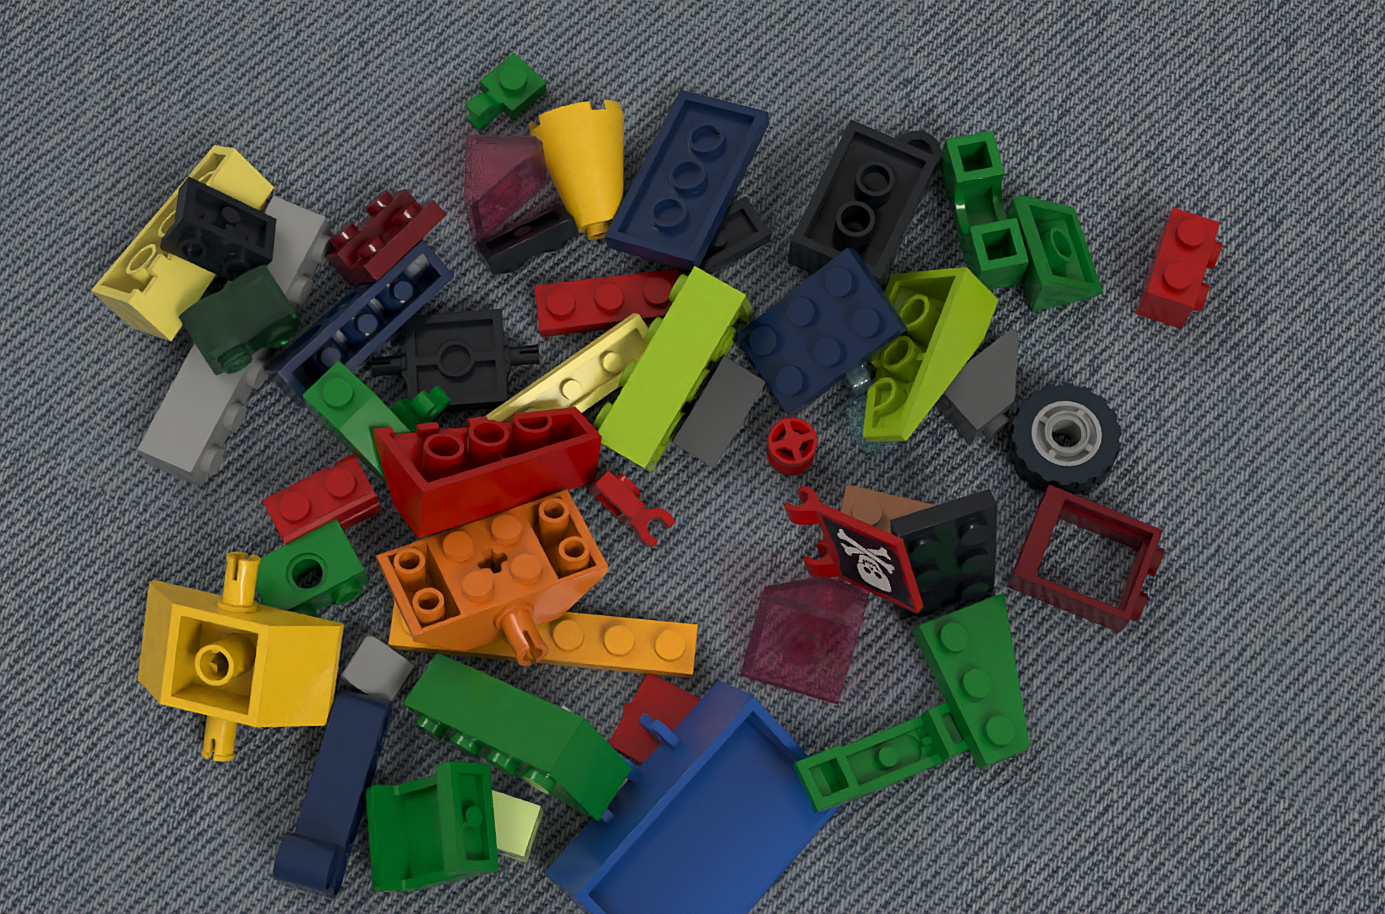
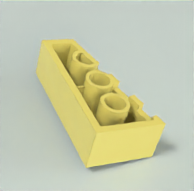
[91,145,274,341]

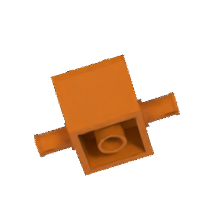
[376,490,608,666]

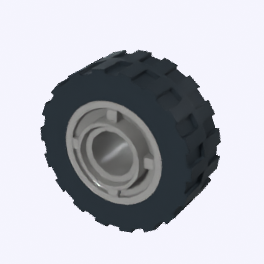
[1007,383,1122,495]

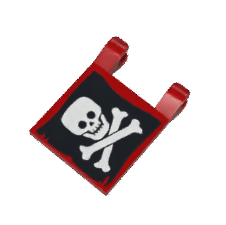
[784,486,924,614]

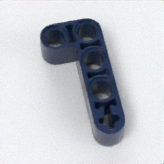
[273,689,393,899]

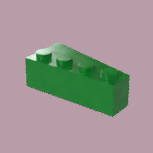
[403,652,632,821]

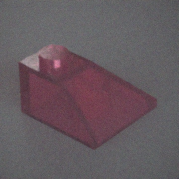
[740,576,870,705]

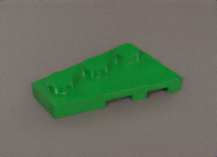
[912,593,1030,771]

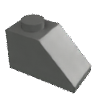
[935,328,1019,445]

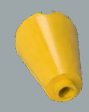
[528,100,624,240]

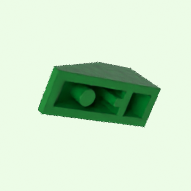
[302,360,411,486]

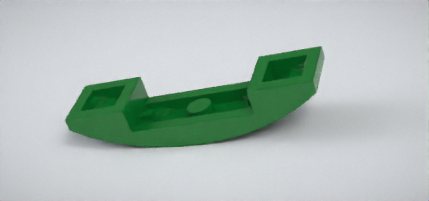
[793,702,970,813]

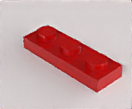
[534,268,679,337]

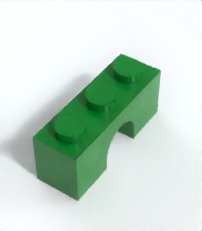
[939,131,1029,290]

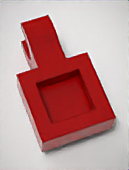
[587,470,675,548]

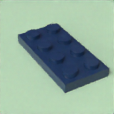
[605,90,769,271]

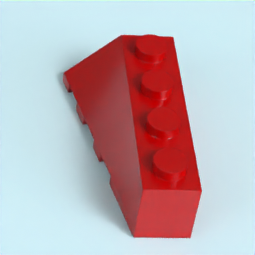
[373,407,602,538]

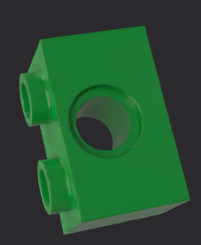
[256,519,370,617]

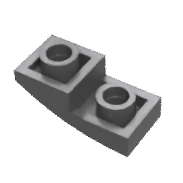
[672,355,766,468]

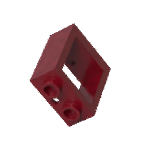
[1006,485,1165,633]

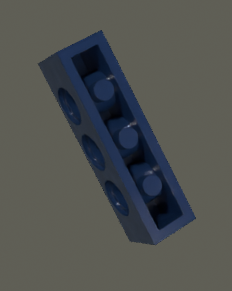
[264,239,454,409]

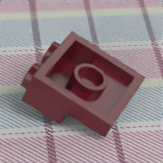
[324,189,447,285]

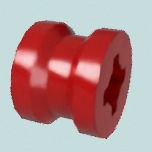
[766,417,817,476]

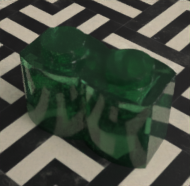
[178,265,302,375]

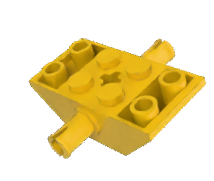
[137,552,344,761]

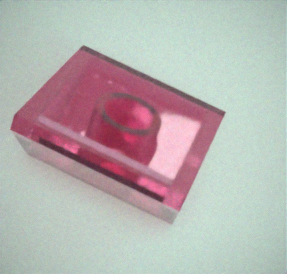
[464,135,548,243]

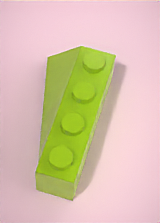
[594,266,754,473]

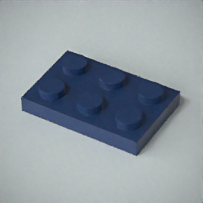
[735,248,908,415]

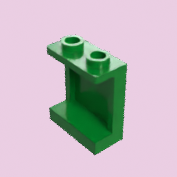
[366,761,499,892]

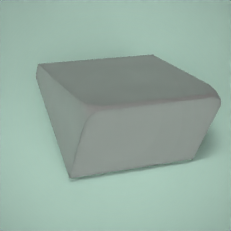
[341,634,416,702]

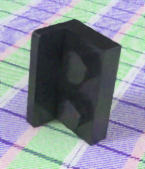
[160,177,277,288]

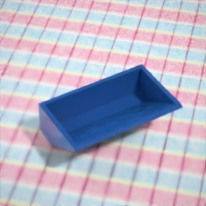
[544,680,842,914]

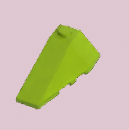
[863,267,999,442]

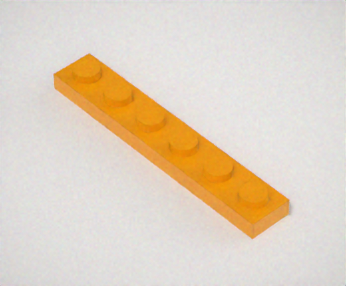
[388,600,698,678]

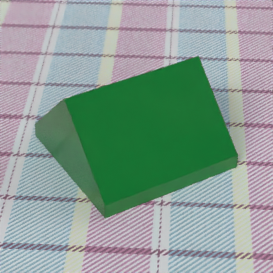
[1007,195,1103,312]

